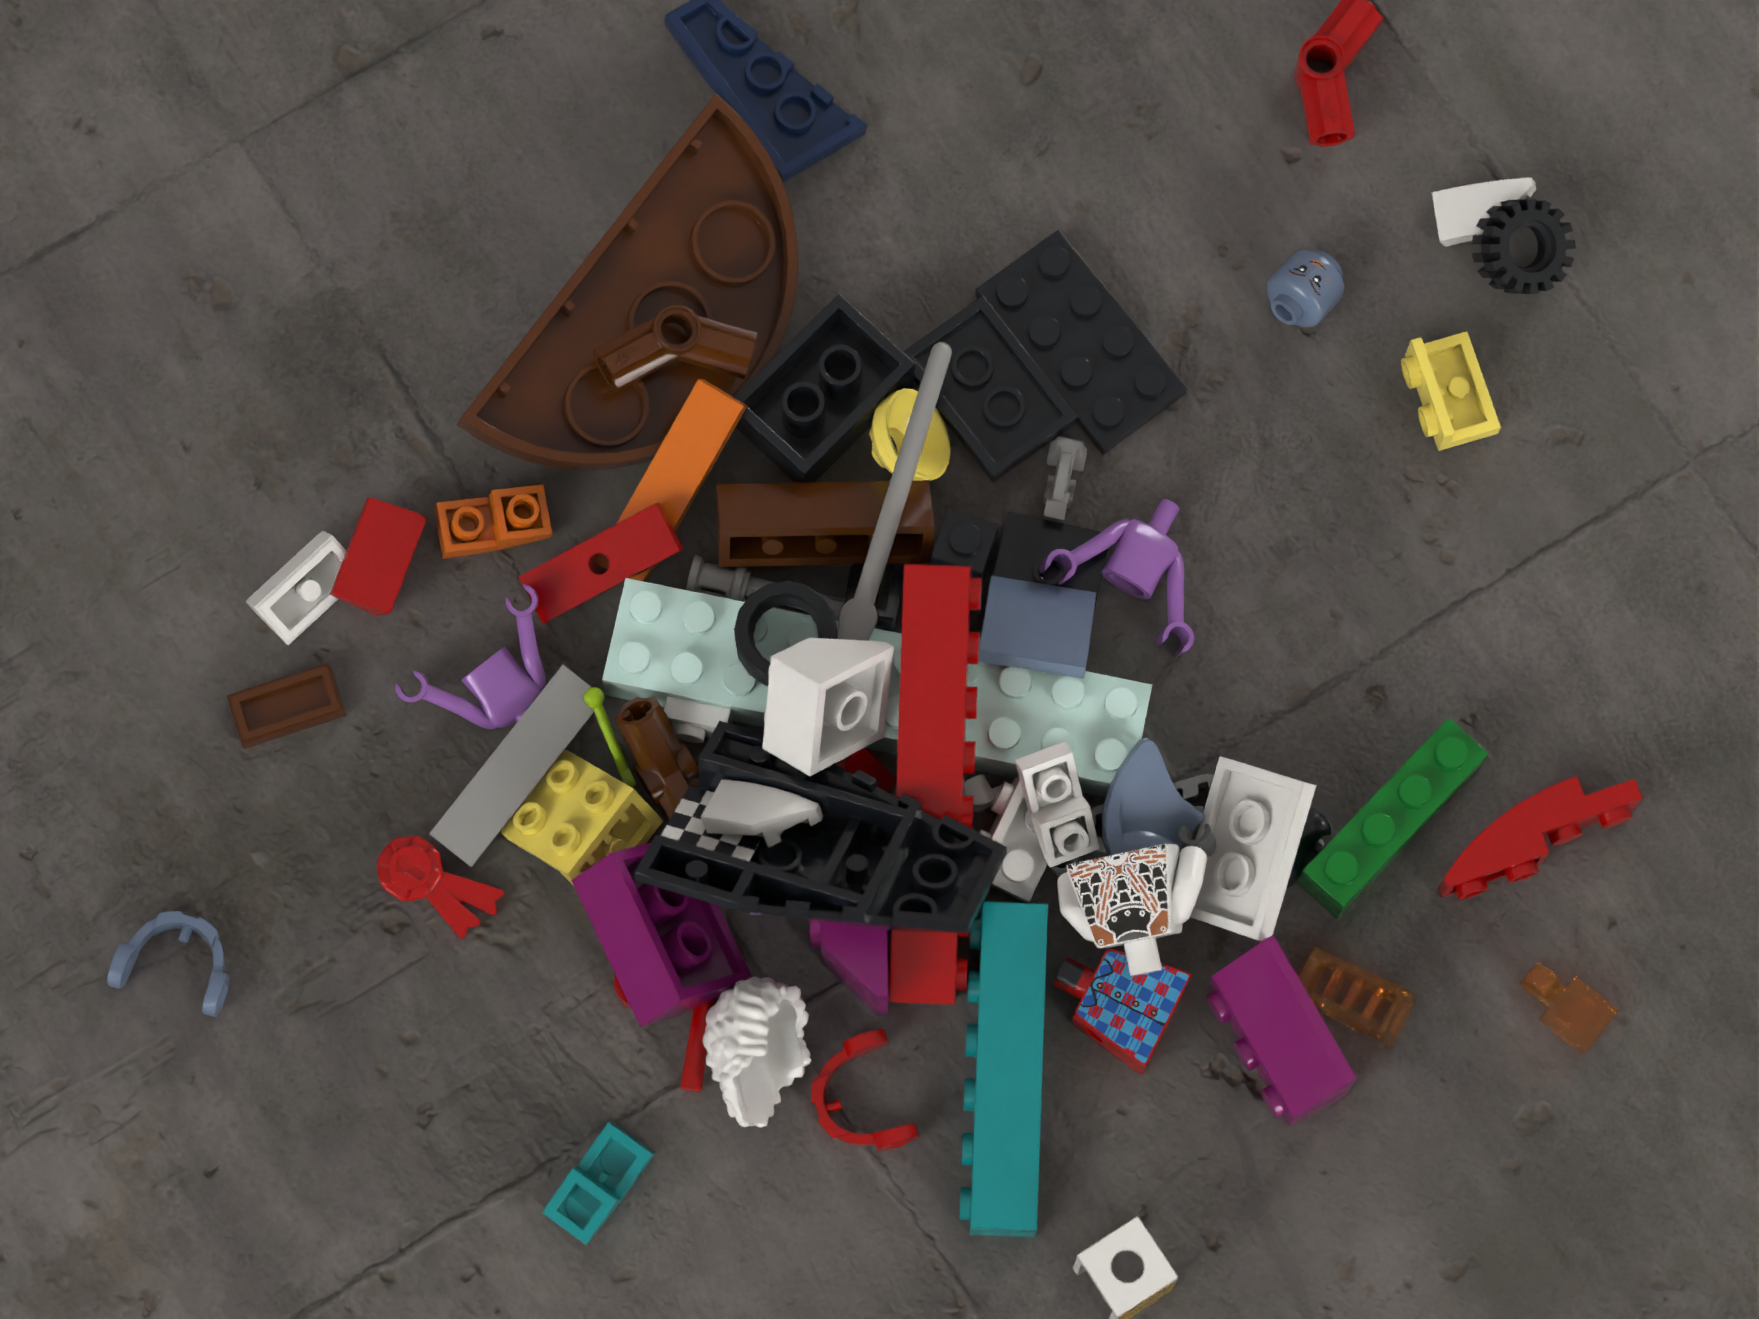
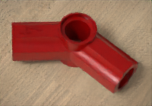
[1294,0,1383,148]

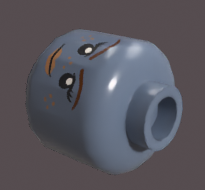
[1267,250,1345,328]

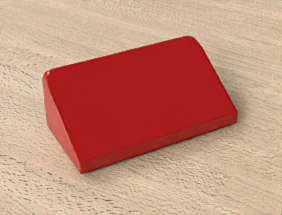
[330,497,426,616]

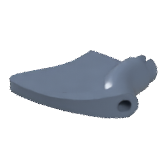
[1101,738,1205,856]

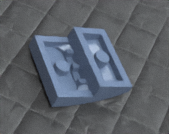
[979,576,1097,678]

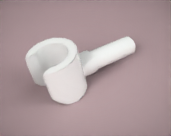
[964,774,1001,813]

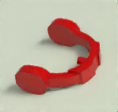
[811,1029,920,1151]

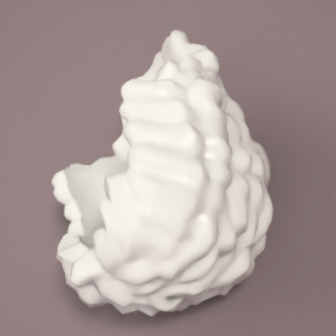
[703,976,811,1128]

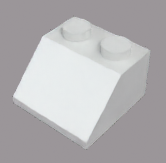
[762,638,894,776]

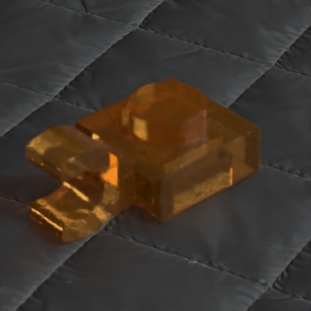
[1519,962,1618,1055]

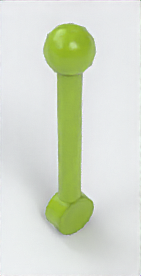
[583,687,637,788]

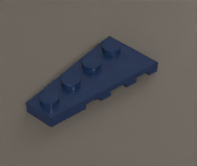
[664,0,867,182]

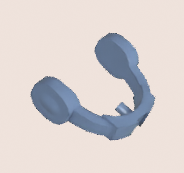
[107,911,230,1017]

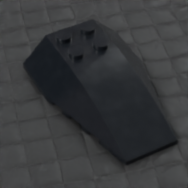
[634,721,1007,933]

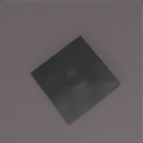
[984,511,1108,616]

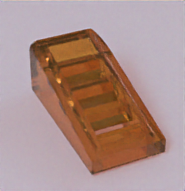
[1298,946,1415,1048]

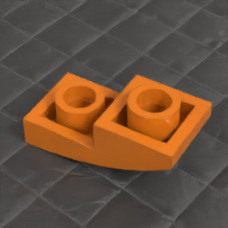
[433,484,552,559]

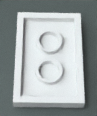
[1190,756,1316,941]

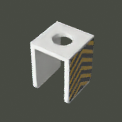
[1073,1216,1178,1319]

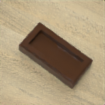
[227,662,346,749]

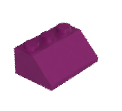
[571,843,752,1027]
[1206,935,1357,1127]

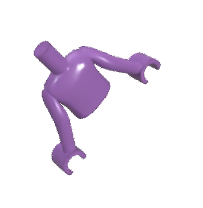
[1038,499,1194,657]
[395,584,547,730]

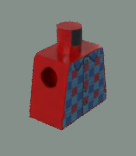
[1053,948,1192,1075]

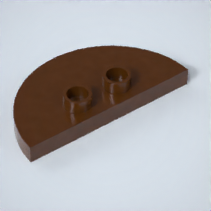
[457,93,798,470]

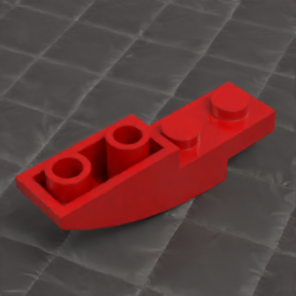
[1438,776,1643,900]

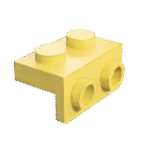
[1401,331,1501,451]

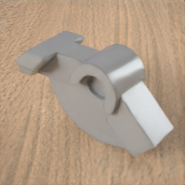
[1043,436,1087,520]

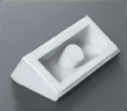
[246,531,346,645]

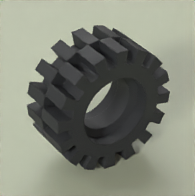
[1472,199,1576,294]

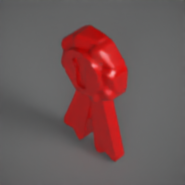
[376,835,505,939]

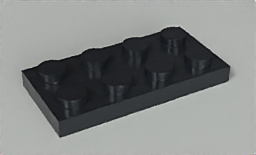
[975,229,1187,455]

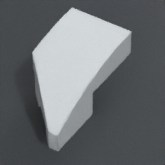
[1432,178,1536,247]
[701,780,823,848]

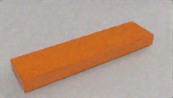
[597,379,747,582]

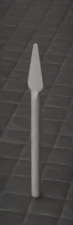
[837,342,952,641]

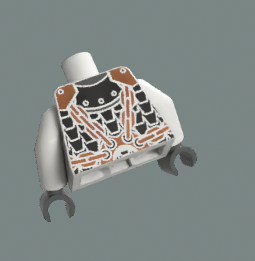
[1051,824,1216,976]

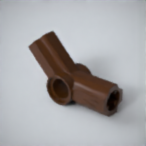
[593,305,757,392]
[614,696,700,820]

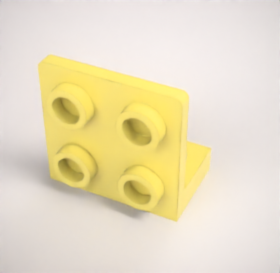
[501,750,663,886]

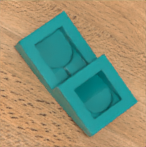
[542,1121,656,1245]

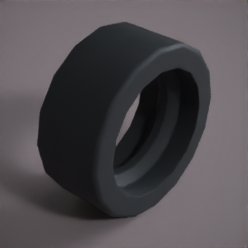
[734,581,837,686]

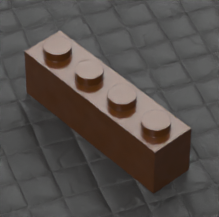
[715,480,934,567]

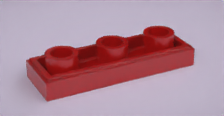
[519,502,684,624]

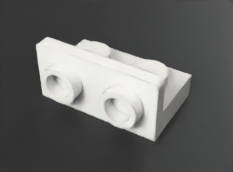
[979,777,1047,903]

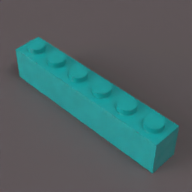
[959,902,1048,1238]

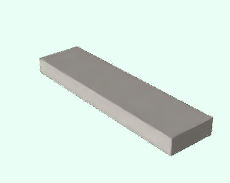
[429,665,605,867]

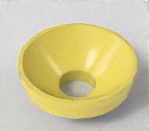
[869,388,950,482]

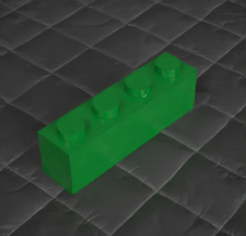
[1297,718,1489,920]

